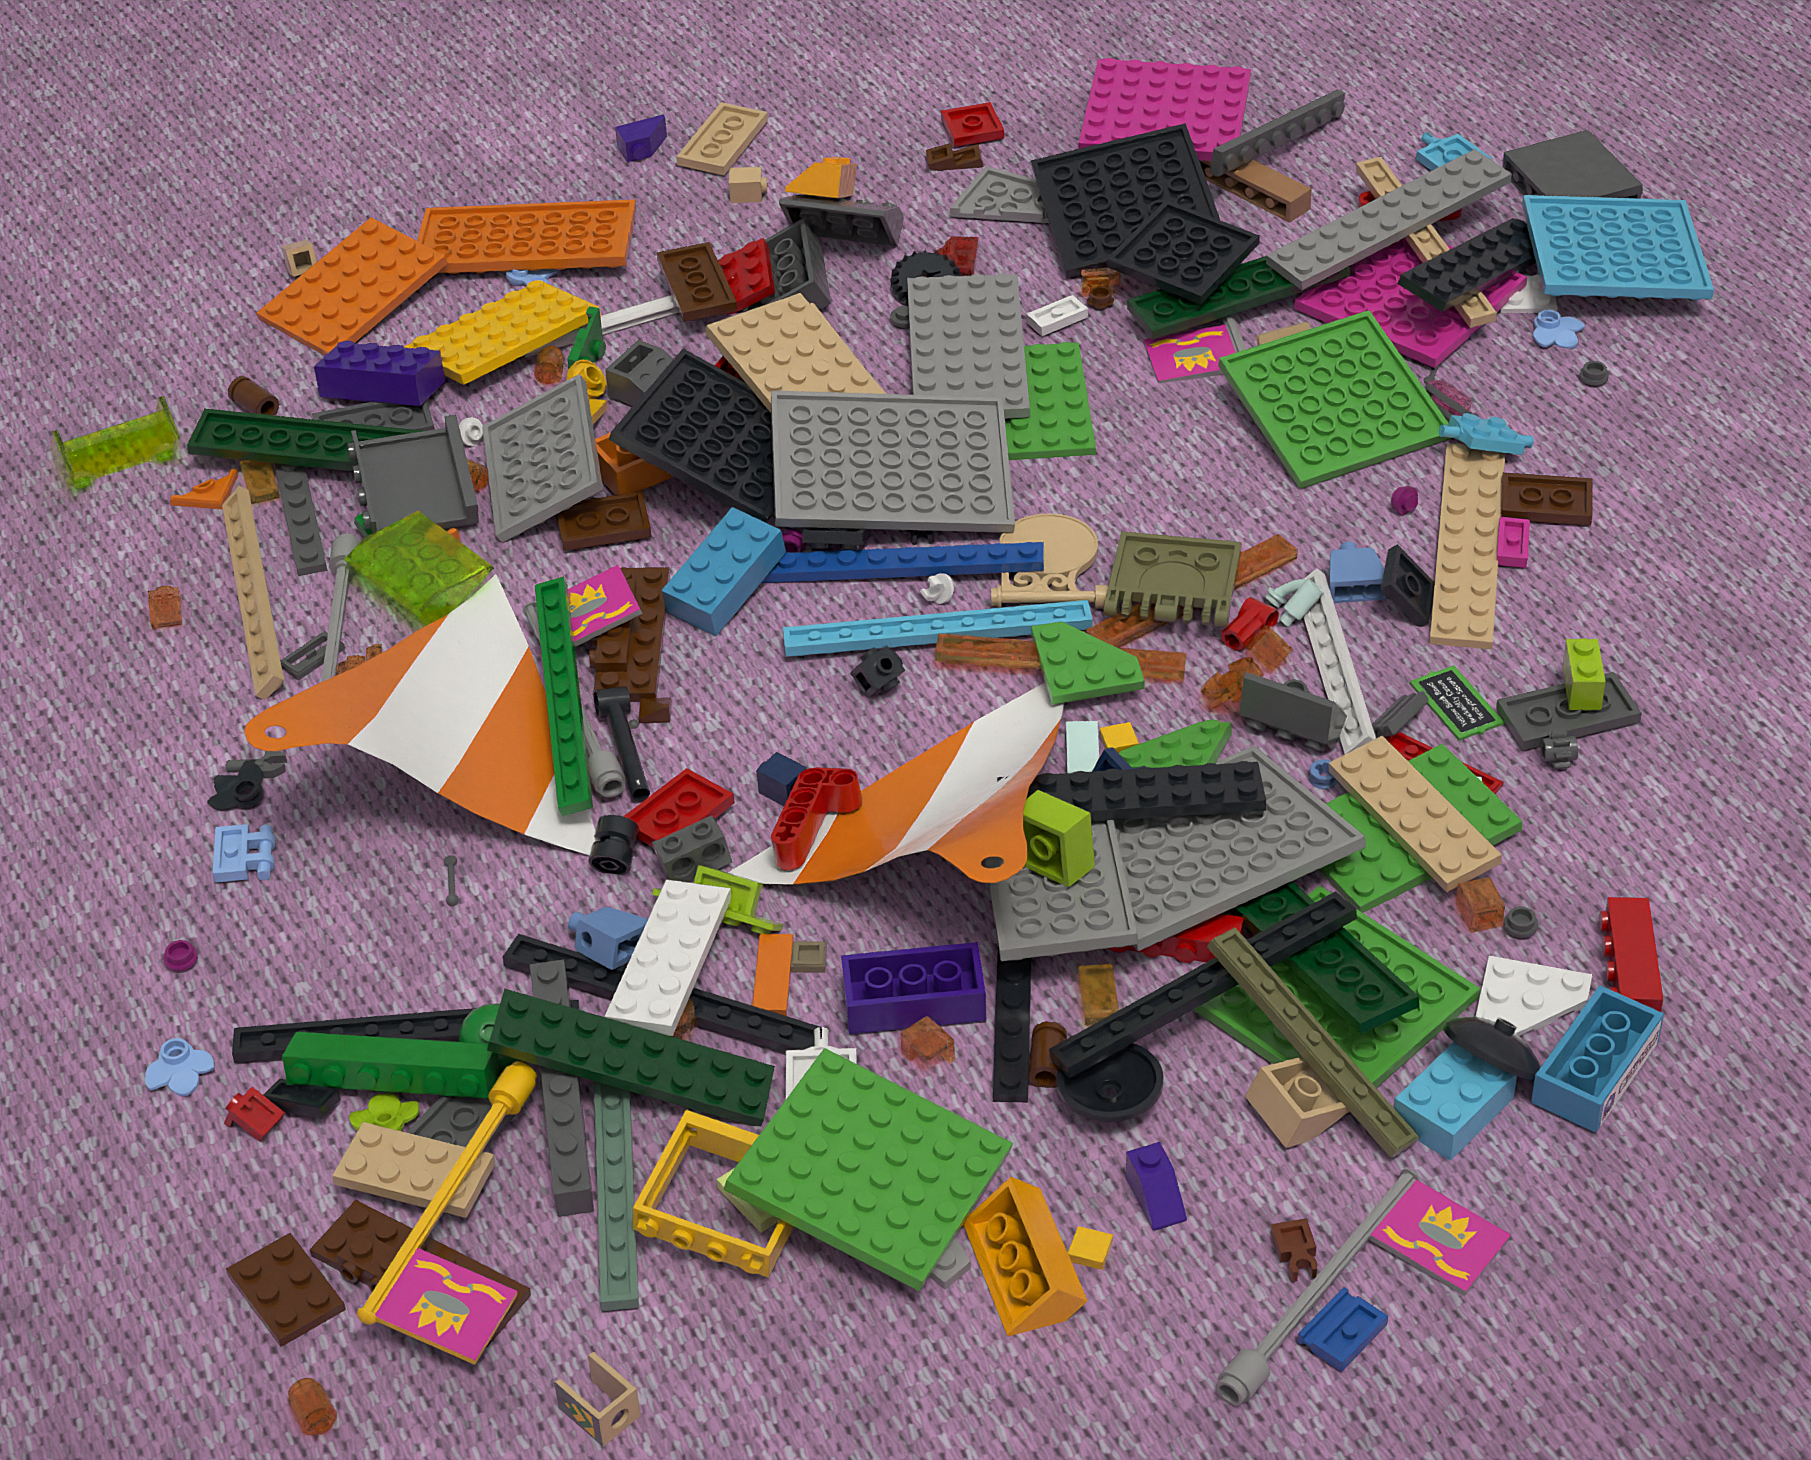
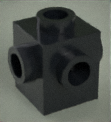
[850,645,906,698]

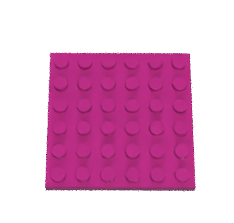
[1078,58,1251,161]
[1294,238,1527,368]

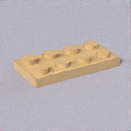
[676,102,768,175]
[332,1122,495,1218]

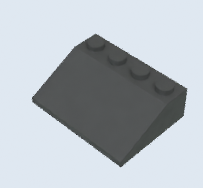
[779,194,904,246]
[743,218,831,312]

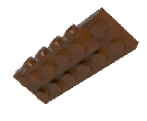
[589,567,670,702]
[310,1199,531,1348]

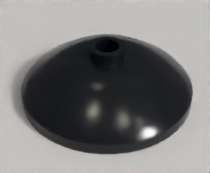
[1443,1017,1541,1081]
[1057,1043,1164,1122]

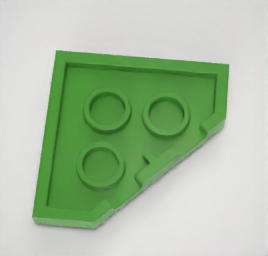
[1031,621,1145,704]
[1119,719,1232,769]

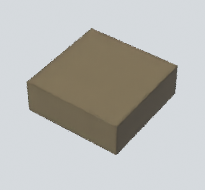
[791,941,827,973]

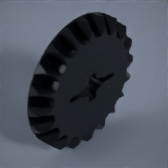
[890,249,961,307]

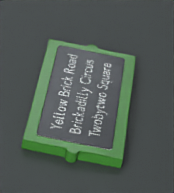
[1409,665,1504,741]

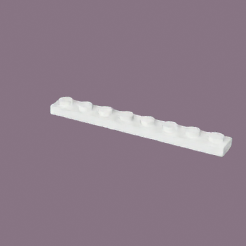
[1304,569,1376,754]

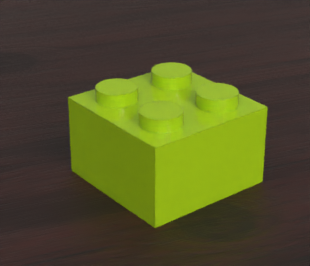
[1023,790,1095,887]

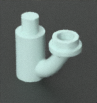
[1265,578,1324,627]

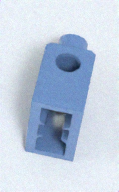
[1329,541,1387,603]
[568,907,648,970]

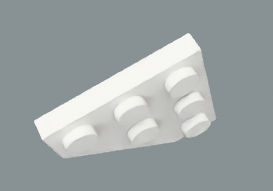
[1476,956,1592,1036]

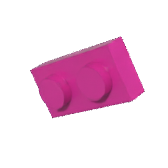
[1496,517,1530,568]

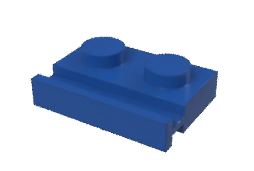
[1298,1287,1388,1372]

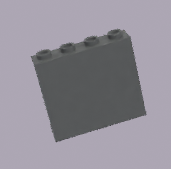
[1502,130,1643,199]
[347,415,479,540]

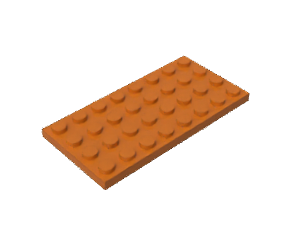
[417,199,637,274]

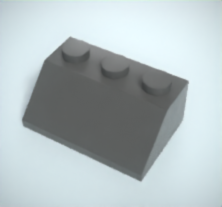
[1239,672,1347,752]

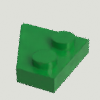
[567,306,606,369]

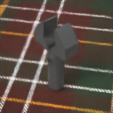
[225,751,287,778]

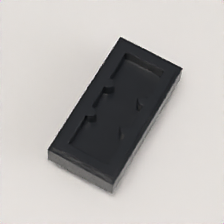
[263,1079,341,1118]

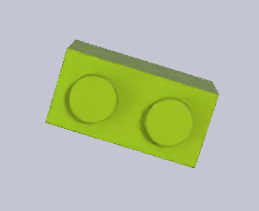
[1562,638,1606,710]

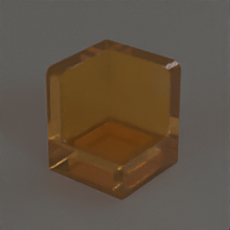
[1246,625,1293,672]
[1456,877,1505,933]
[900,1016,955,1064]

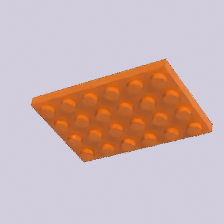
[256,217,448,356]

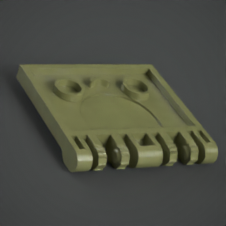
[1104,531,1242,627]

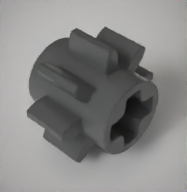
[1540,730,1578,769]

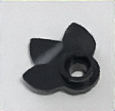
[207,760,264,810]

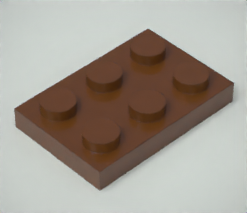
[1501,472,1593,525]
[556,491,652,551]
[226,1233,346,1347]

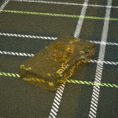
[240,460,280,504]
[1078,964,1119,1026]

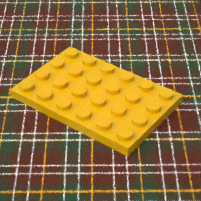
[404,280,602,385]

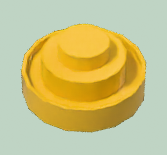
[567,360,607,399]

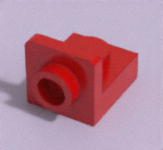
[224,1087,285,1142]

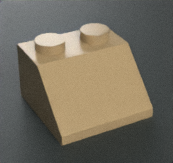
[1245,1057,1349,1148]

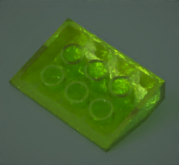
[344,511,494,627]

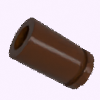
[228,376,279,415]
[1028,1021,1067,1088]

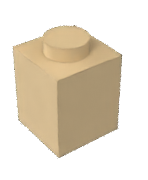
[729,167,768,203]
[281,240,317,277]

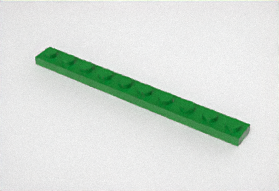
[535,576,593,817]

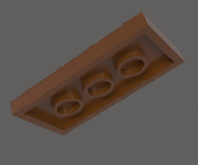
[657,242,737,322]

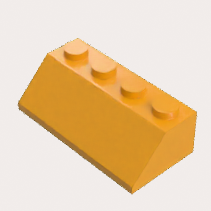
[785,156,857,198]
[963,1176,1088,1336]

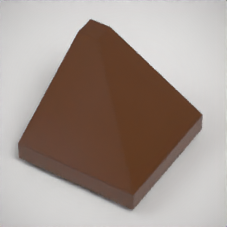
[639,697,672,723]

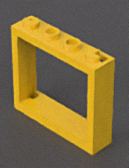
[633,1110,794,1278]

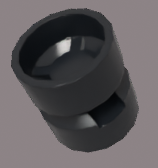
[588,815,640,875]

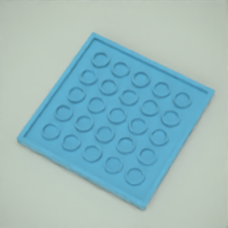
[1522,195,1714,300]

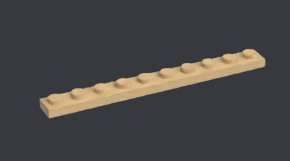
[1356,157,1497,328]
[222,485,284,699]

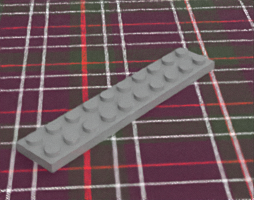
[1266,149,1512,290]

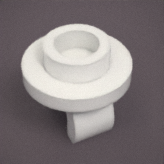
[459,417,484,446]
[920,573,954,604]

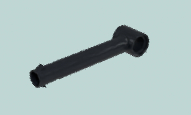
[594,686,650,802]

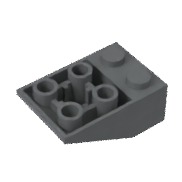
[605,340,673,406]

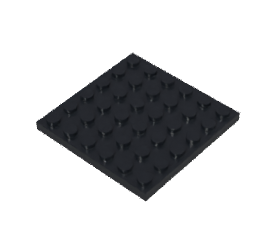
[1031,123,1220,278]
[608,348,775,523]

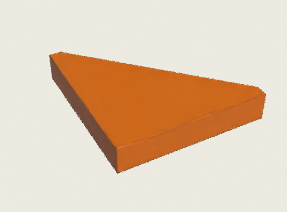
[170,469,239,510]

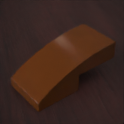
[926,143,984,171]

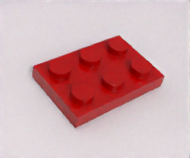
[718,238,775,315]
[623,768,735,847]

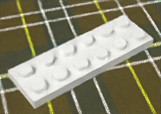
[605,880,731,1036]

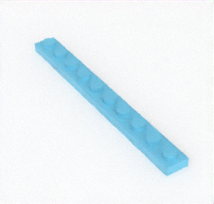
[783,600,1093,657]

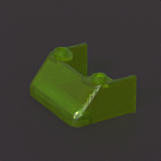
[50,396,181,489]

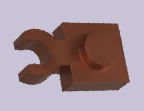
[1270,1218,1318,1282]

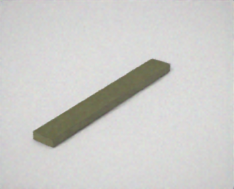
[1207,928,1420,1158]

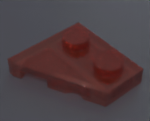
[923,236,979,276]

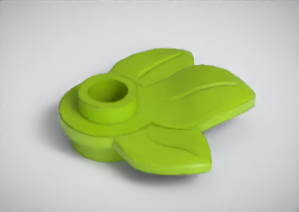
[349,1092,420,1131]

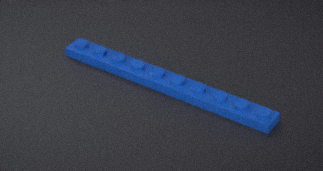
[761,542,1044,583]

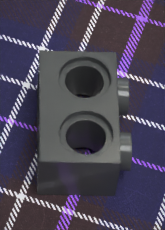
[652,815,732,883]

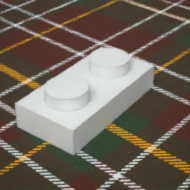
[1026,295,1088,336]

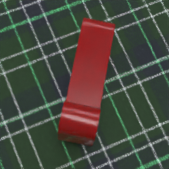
[771,767,862,870]

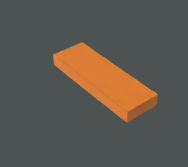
[752,934,794,1016]

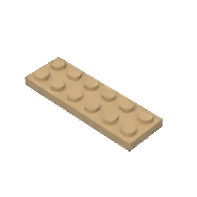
[1329,736,1502,892]

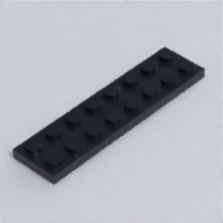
[1397,218,1536,312]
[997,761,1266,821]

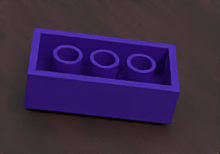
[314,341,445,406]
[841,942,986,1034]

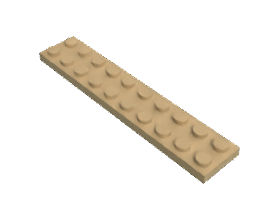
[1429,443,1505,649]

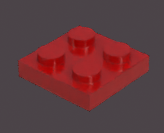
[941,102,1004,147]

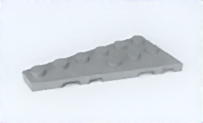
[950,166,1049,223]

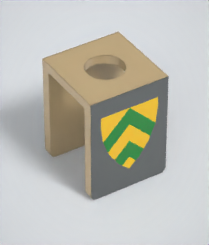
[554,1352,641,1447]

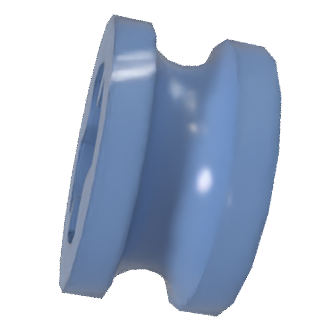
[1309,759,1338,789]

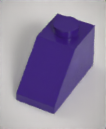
[615,114,667,163]
[1126,1142,1187,1231]

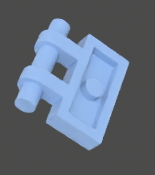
[212,824,275,883]

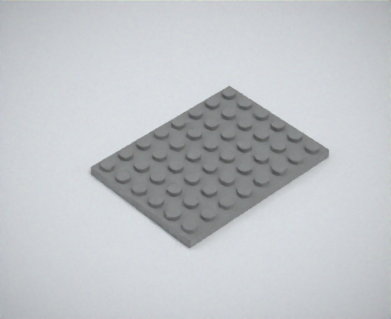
[771,390,1015,533]
[1114,746,1366,951]

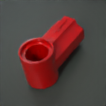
[1221,597,1279,651]

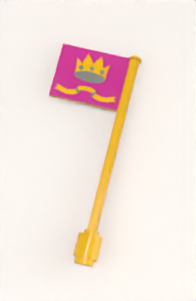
[357,1061,537,1365]

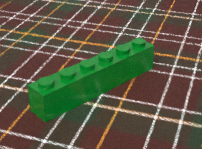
[282,1032,500,1098]

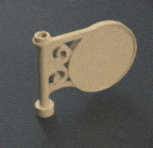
[991,513,1108,609]

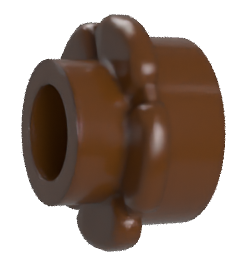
[1087,286,1114,309]

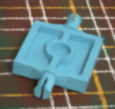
[1416,132,1492,171]
[1439,413,1534,455]

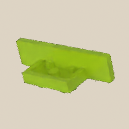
[652,865,784,934]

